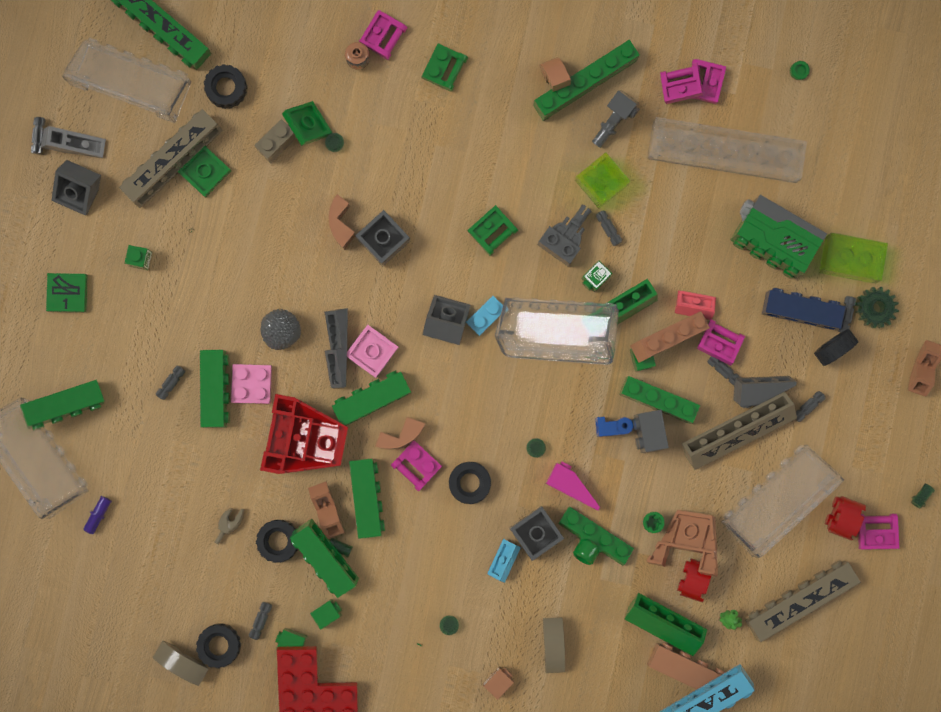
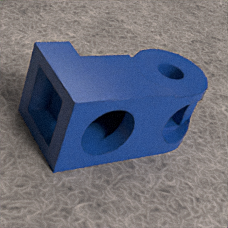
[595,417,633,437]

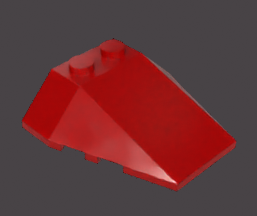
[260,394,348,474]

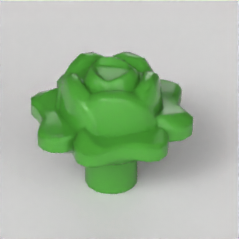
[720,610,742,630]

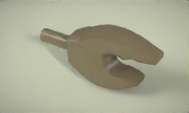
[214,508,244,545]

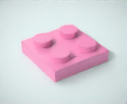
[347,324,399,378]
[231,364,272,404]

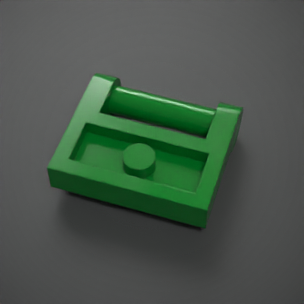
[421,43,468,92]
[467,205,518,256]

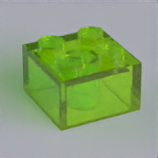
[575,152,630,209]

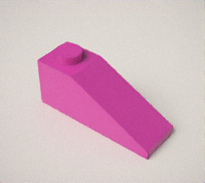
[545,461,600,510]

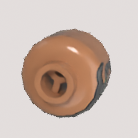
[345,42,370,70]

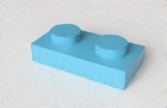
[466,296,506,336]
[487,539,521,583]

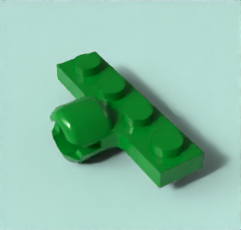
[558,506,634,566]

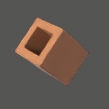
[483,667,514,700]

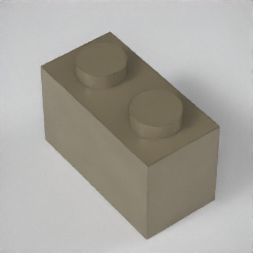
[254,119,296,164]

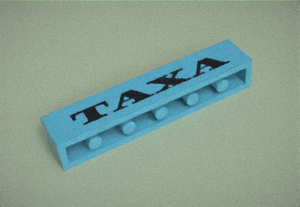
[660,664,755,712]

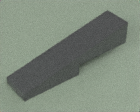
[325,308,348,388]

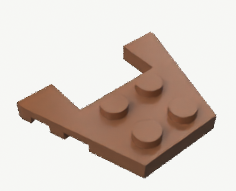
[647,510,718,577]

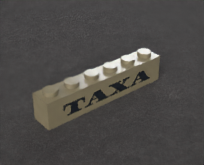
[119,109,223,208]
[682,392,797,470]
[745,560,861,642]

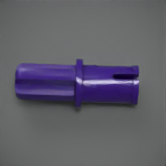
[83,496,112,534]

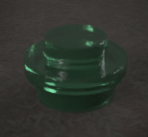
[325,133,344,152]
[526,438,546,458]
[440,615,459,635]

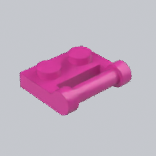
[359,10,407,60]
[690,59,726,104]
[660,63,703,104]
[697,319,745,366]
[390,441,442,492]
[858,514,899,549]

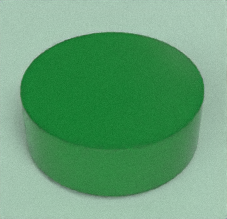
[790,61,810,80]

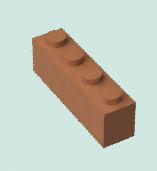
[630,311,710,363]
[647,642,726,689]

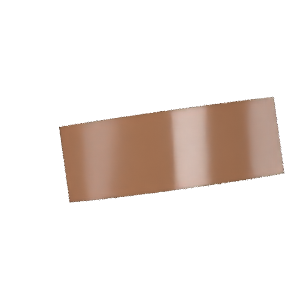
[539,57,571,92]
[329,194,356,250]
[908,340,941,397]
[376,417,425,449]
[308,482,345,539]

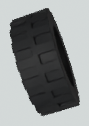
[204,64,247,109]
[814,329,859,366]
[449,462,491,504]
[256,519,298,563]
[196,623,241,668]

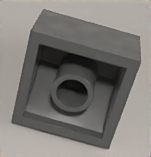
[51,160,101,216]
[423,295,471,345]

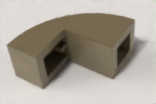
[543,617,565,673]
[153,641,209,686]

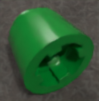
[643,512,665,534]

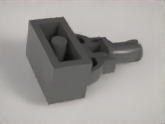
[592,90,640,148]
[537,204,592,267]

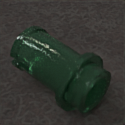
[911,483,935,509]
[330,537,353,558]

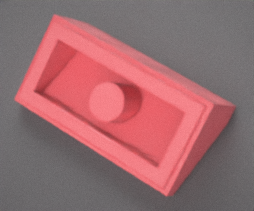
[675,290,716,320]

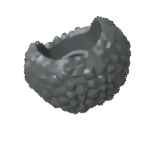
[260,309,301,350]

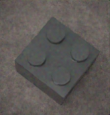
[355,210,410,267]
[632,410,669,453]
[509,506,564,561]

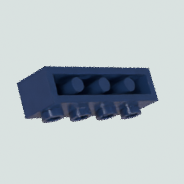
[762,288,846,331]

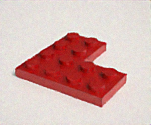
[277,646,358,712]

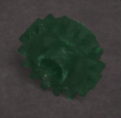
[855,287,899,329]

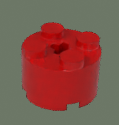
[825,496,866,541]
[677,558,711,603]

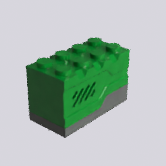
[730,195,827,279]

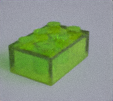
[819,233,888,284]

